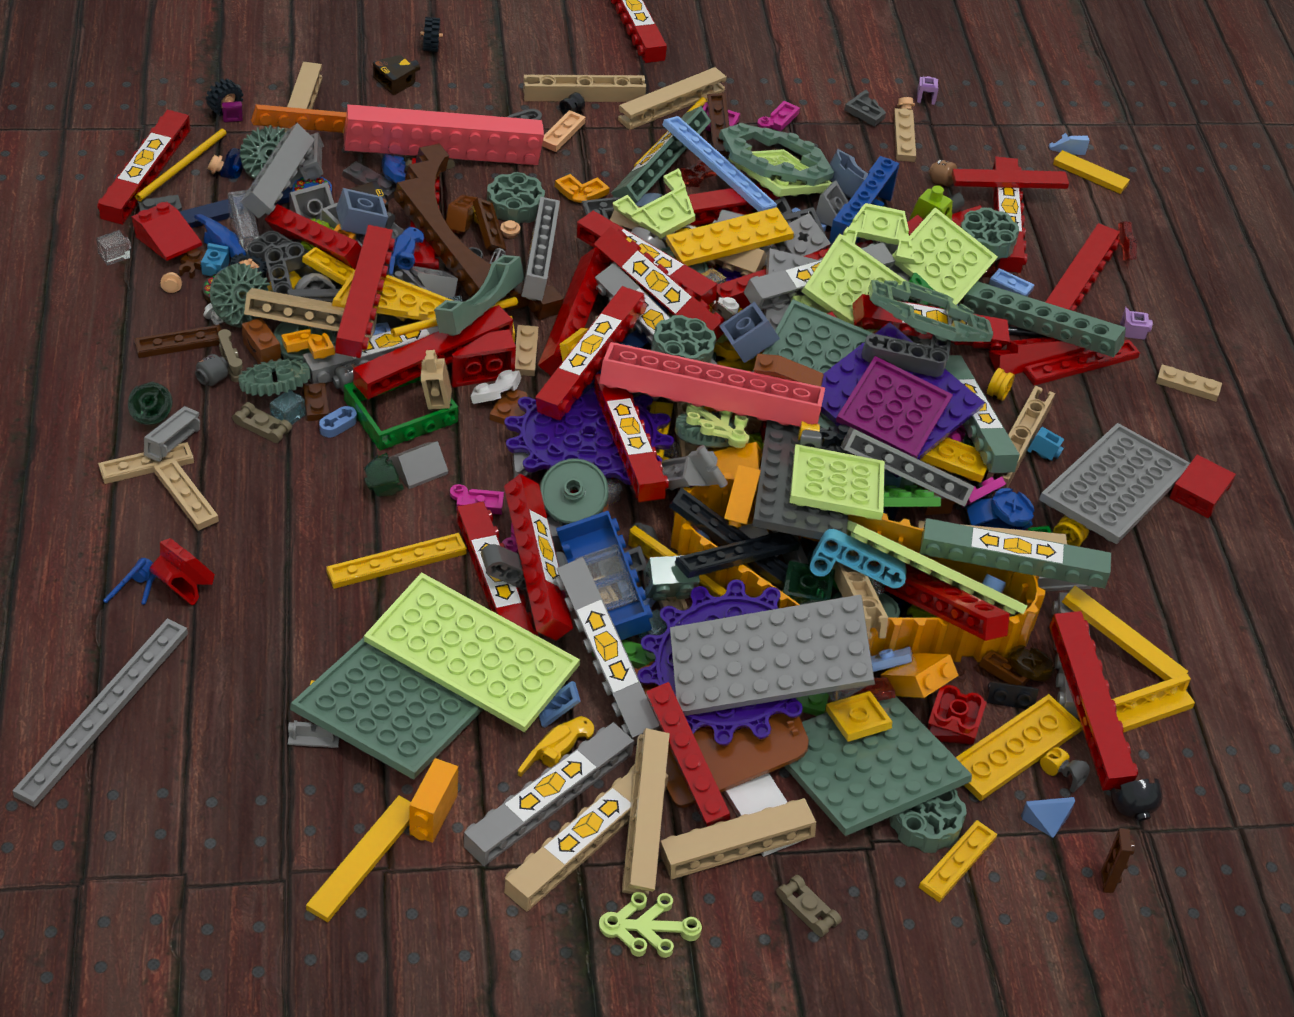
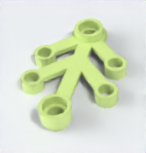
[686,403,749,448]
[599,892,702,958]

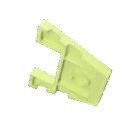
[612,168,695,239]
[843,203,915,265]

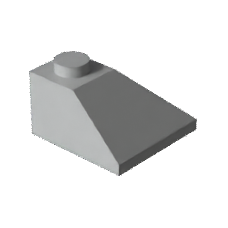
[408,266,458,300]

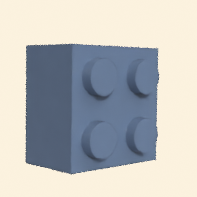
[336,188,388,236]
[719,302,780,363]

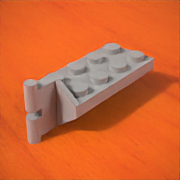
[630,445,728,494]

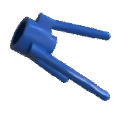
[103,558,156,605]

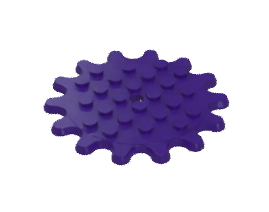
[504,387,674,485]
[637,579,803,746]

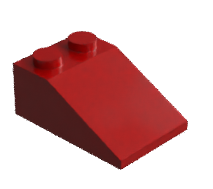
[131,202,203,261]
[451,329,516,388]

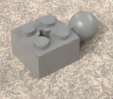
[761,213,831,266]

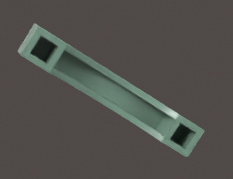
[434,255,524,336]

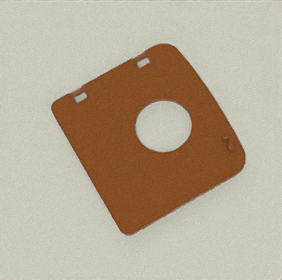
[634,661,809,808]

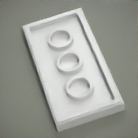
[723,773,804,857]

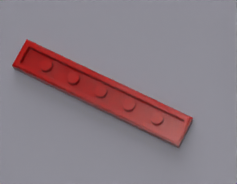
[952,169,1069,189]
[1023,340,1140,386]

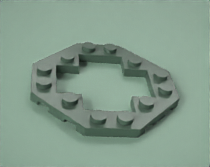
[719,123,834,186]
[868,280,993,342]

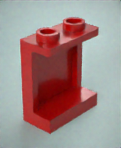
[1170,454,1236,519]

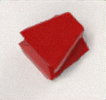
[149,538,215,605]
[927,685,987,745]

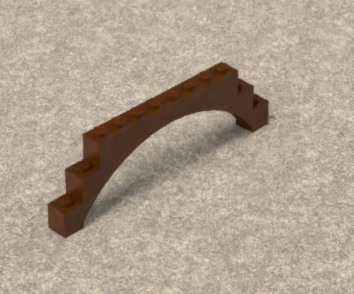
[394,143,564,319]

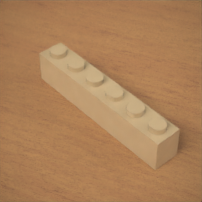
[244,288,378,338]
[660,798,816,880]

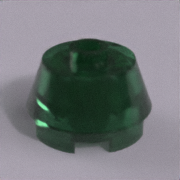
[128,382,173,425]
[364,453,404,497]

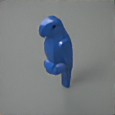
[382,154,406,184]
[194,214,246,258]
[388,227,424,276]

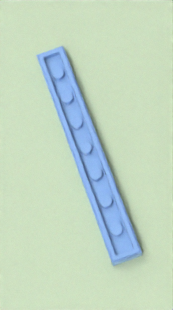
[662,116,777,212]

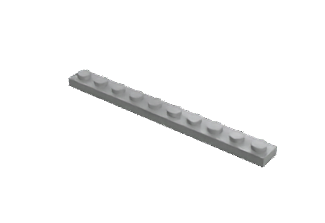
[13,618,188,807]

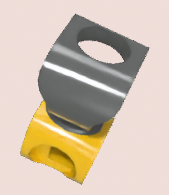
[798,421,822,449]
[1040,747,1090,792]

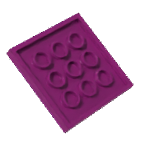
[836,356,953,458]

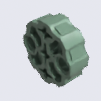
[487,172,545,224]
[961,208,1019,261]
[651,315,716,363]
[889,789,967,853]

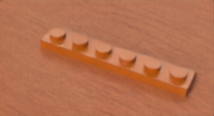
[251,104,346,133]

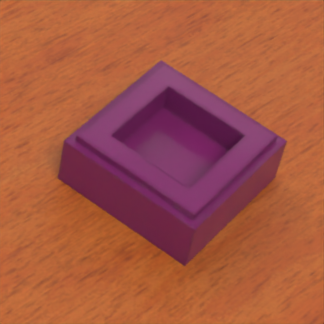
[222,101,243,122]

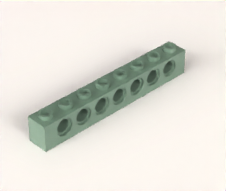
[964,281,1126,357]

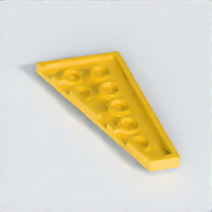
[332,269,454,321]

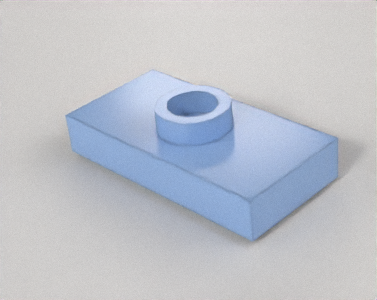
[989,268,1034,297]
[871,647,912,672]

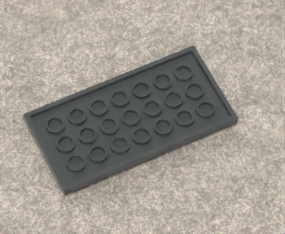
[752,420,853,543]

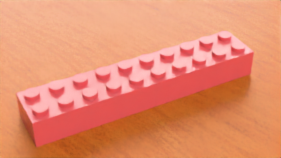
[344,104,544,165]
[599,342,825,427]

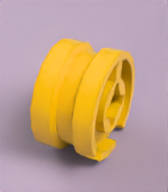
[987,368,1015,401]
[1053,515,1089,547]

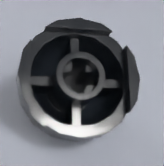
[1110,778,1163,821]

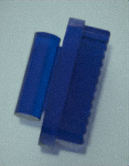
[219,148,243,179]

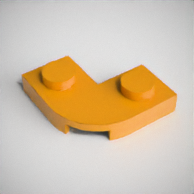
[554,174,610,203]
[281,329,335,359]

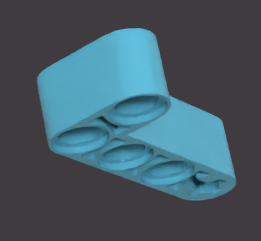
[810,529,907,588]

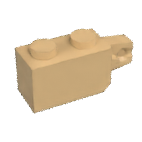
[421,350,452,409]

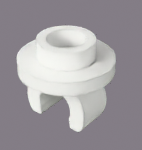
[203,303,224,325]

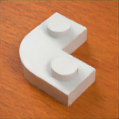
[470,370,521,404]

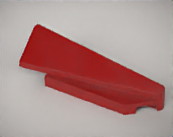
[989,337,1085,375]

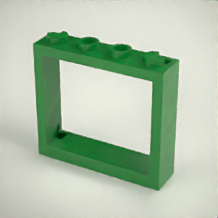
[344,376,458,451]

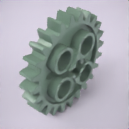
[238,358,311,396]

